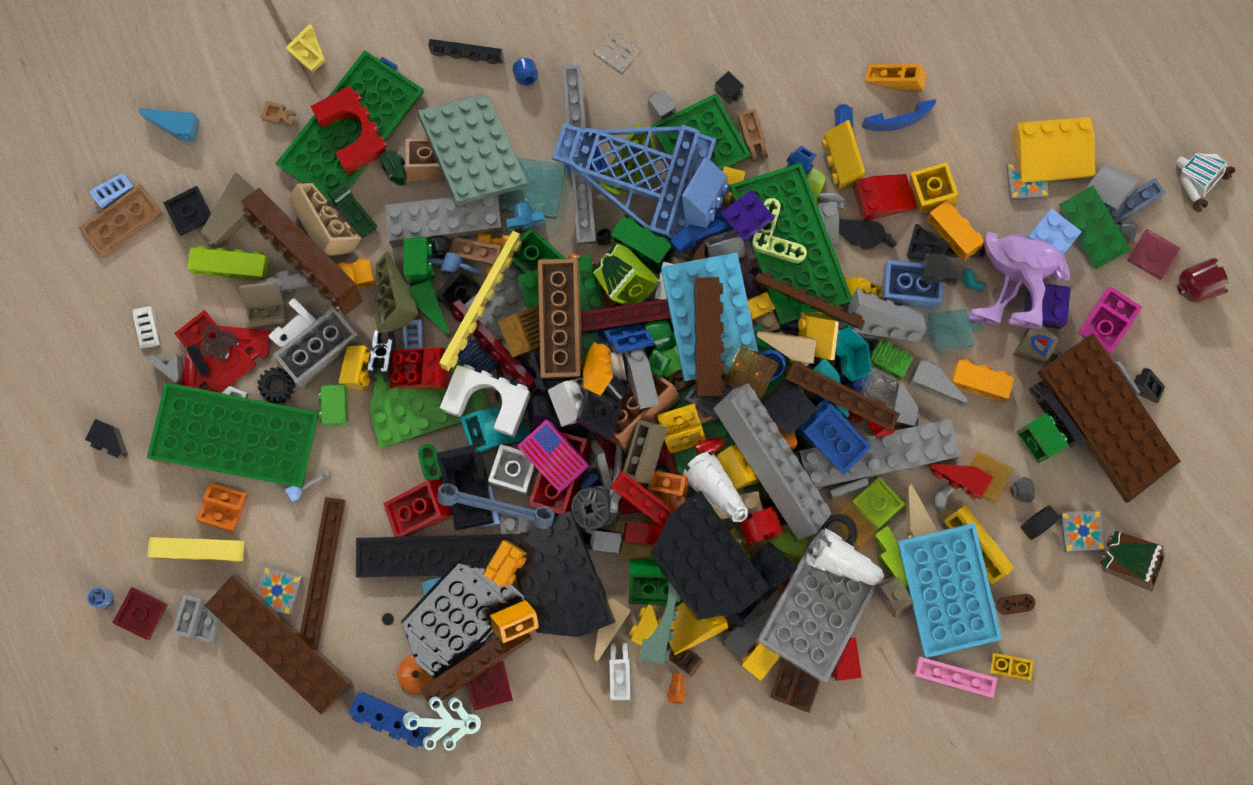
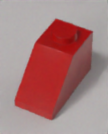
[831,637,862,681]

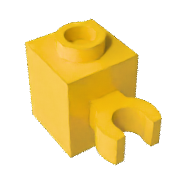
[722,166,746,204]

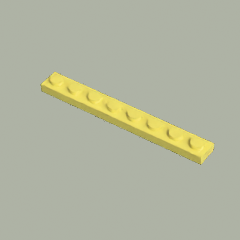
[439,231,522,371]

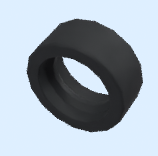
[1021,505,1060,540]
[818,514,857,546]

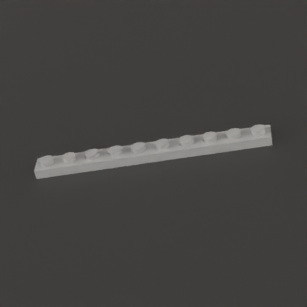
[562,65,596,245]

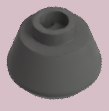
[1116,220,1137,244]
[1010,477,1035,503]

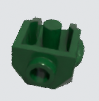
[379,151,407,186]

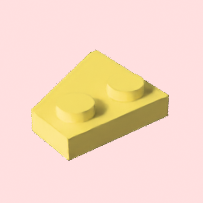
[285,24,325,73]

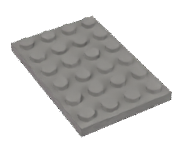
[756,539,877,684]

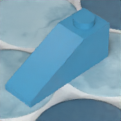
[138,109,199,142]

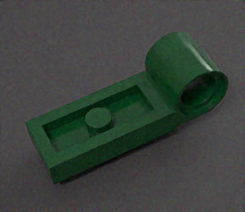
[327,182,378,238]

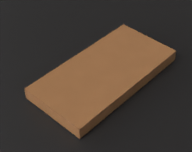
[79,184,163,257]

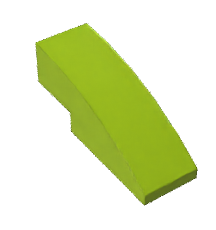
[872,526,907,587]

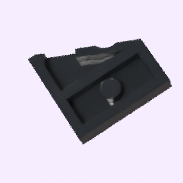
[907,224,949,263]

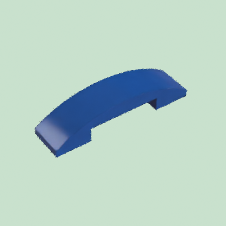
[862,99,936,131]
[670,214,734,253]

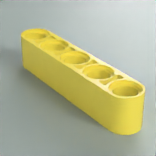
[147,537,245,562]

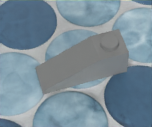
[623,348,659,409]
[909,360,968,407]

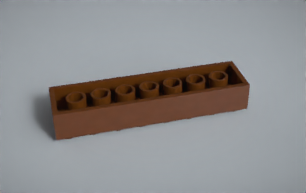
[241,188,363,316]
[204,575,353,714]

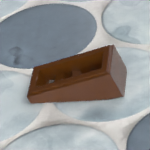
[666,642,703,677]

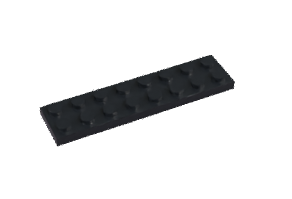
[356,534,514,578]

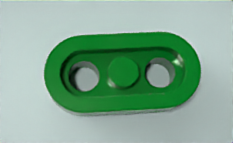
[418,444,442,480]

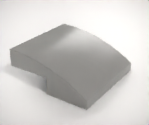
[1086,164,1140,211]
[172,595,221,644]

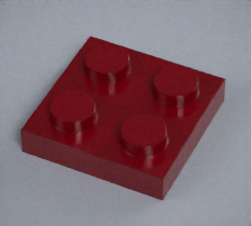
[112,587,168,640]
[467,661,513,711]

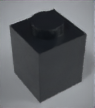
[714,71,744,105]

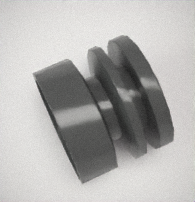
[571,485,621,529]

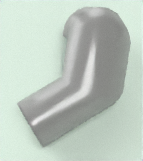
[820,192,847,210]
[935,484,955,512]

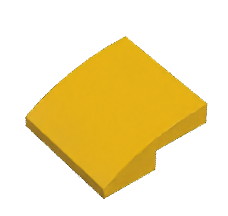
[657,403,706,453]

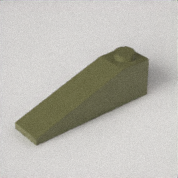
[375,252,418,333]

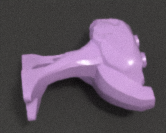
[968,232,1070,329]

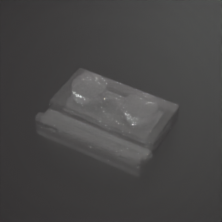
[859,367,899,406]

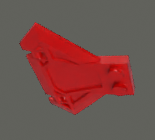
[174,310,271,393]

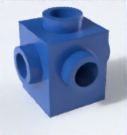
[786,145,816,175]

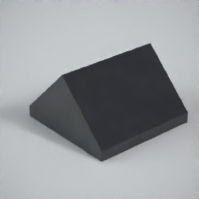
[435,267,481,312]

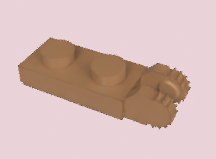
[737,109,768,162]

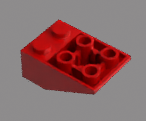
[389,347,452,391]

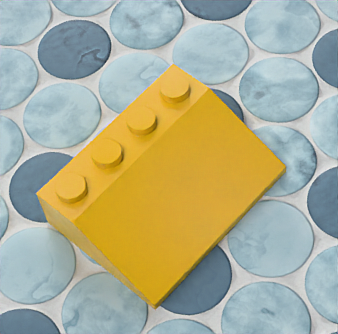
[1012,117,1096,183]

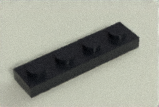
[428,39,503,64]

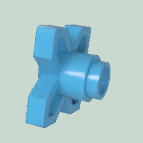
[506,202,546,234]

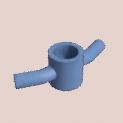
[429,253,481,276]

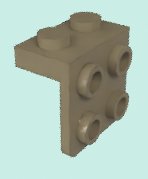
[239,281,286,328]

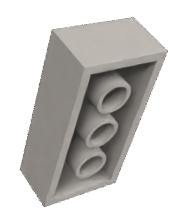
[273,307,361,388]

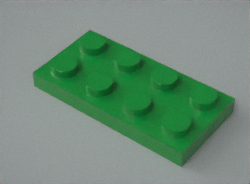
[1059,185,1131,269]

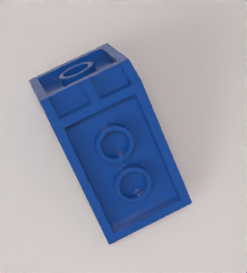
[794,398,871,475]

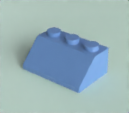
[682,157,730,228]

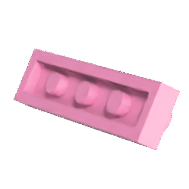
[914,657,998,698]

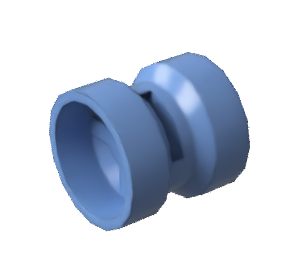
[87,587,114,608]

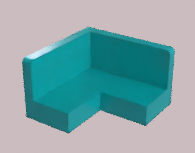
[835,325,872,382]

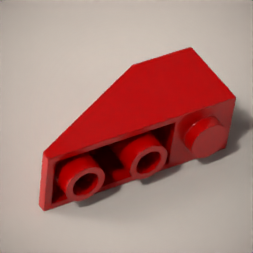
[929,463,994,500]

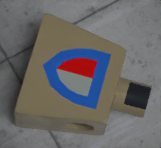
[1013,326,1063,366]
[876,575,913,617]

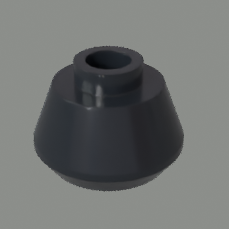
[428,236,451,258]

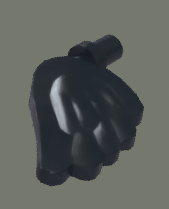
[839,219,897,249]

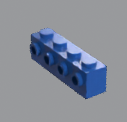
[348,691,432,748]

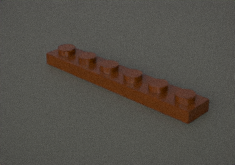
[755,272,865,331]
[785,361,900,431]
[420,633,532,706]

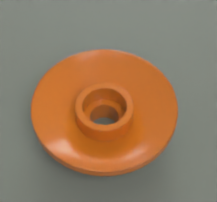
[397,655,435,694]

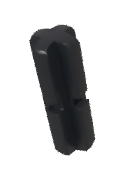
[186,344,211,376]

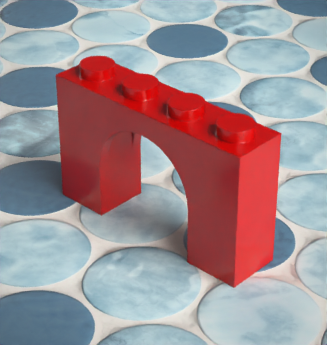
[310,86,387,175]

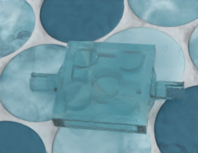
[922,309,983,352]

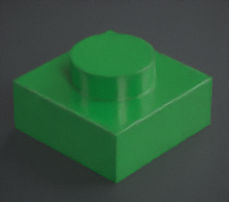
[648,349,672,376]

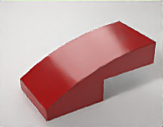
[623,522,662,545]

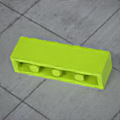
[187,246,270,281]

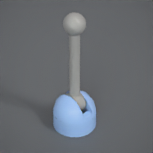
[285,470,330,503]

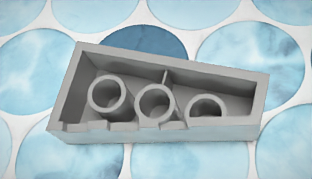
[846,288,926,342]

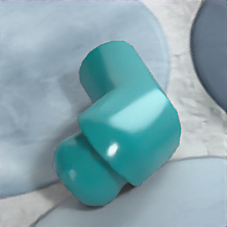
[962,268,986,292]

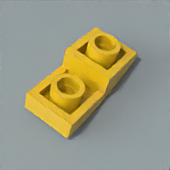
[990,653,1034,681]

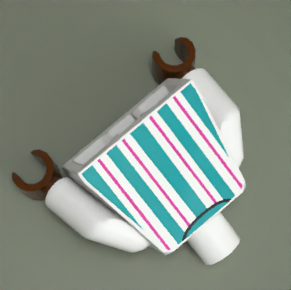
[1176,153,1235,212]

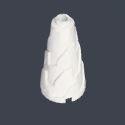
[683,452,748,522]
[806,528,884,586]

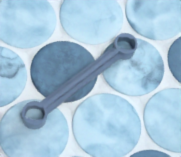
[437,484,554,529]

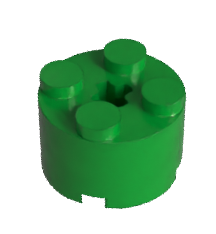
[641,319,676,355]

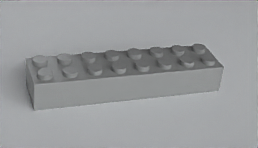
[714,383,832,540]
[797,419,961,489]

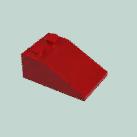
[853,174,917,220]
[383,480,453,537]

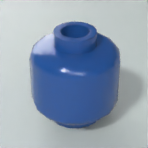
[512,58,538,86]

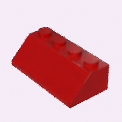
[529,432,591,514]

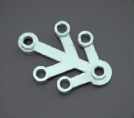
[403,697,481,751]

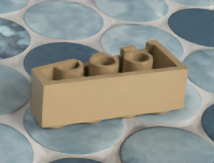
[288,183,361,255]

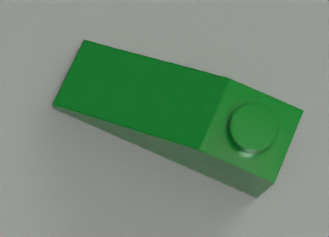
[409,280,451,337]

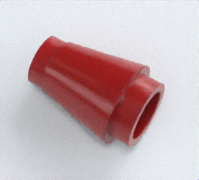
[694,436,725,455]

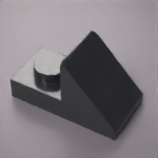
[1134,368,1165,403]

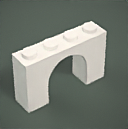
[440,364,532,438]

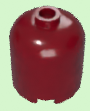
[1177,258,1229,303]

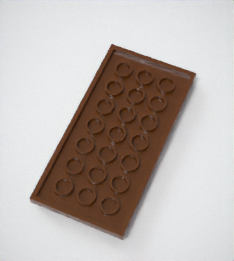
[1037,333,1181,503]

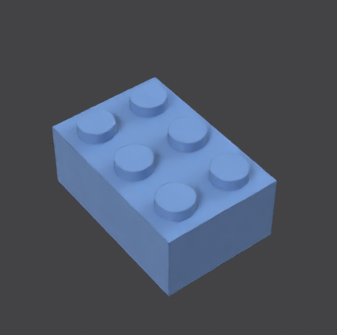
[881,260,945,309]

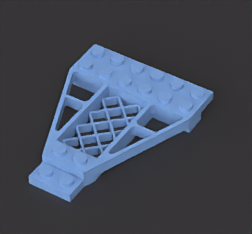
[552,123,716,240]

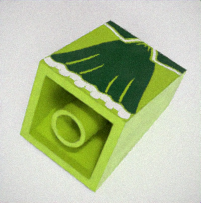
[592,242,660,305]

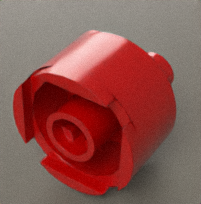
[738,507,783,546]

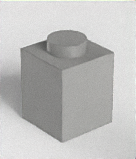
[648,89,676,121]

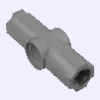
[256,271,310,294]

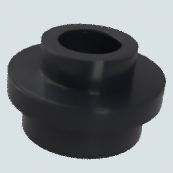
[596,228,612,245]

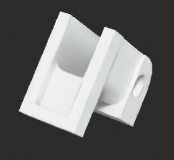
[269,298,316,348]

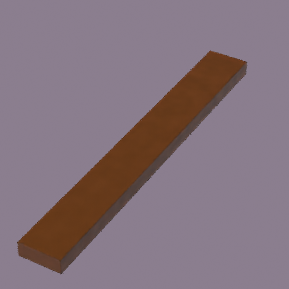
[300,497,346,649]

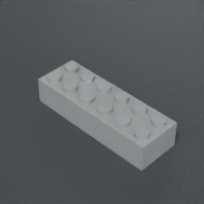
[385,195,503,248]

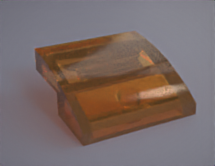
[724,345,779,399]

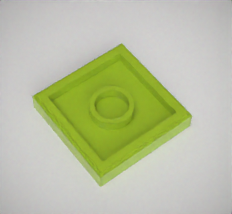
[850,476,906,531]

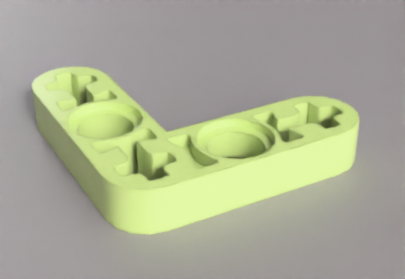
[752,198,807,263]

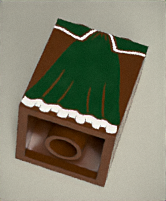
[1100,531,1165,591]

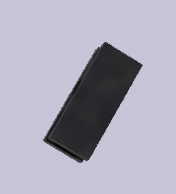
[368,330,396,382]

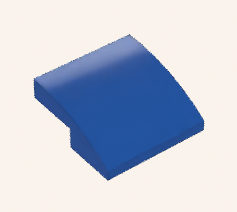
[604,323,654,354]

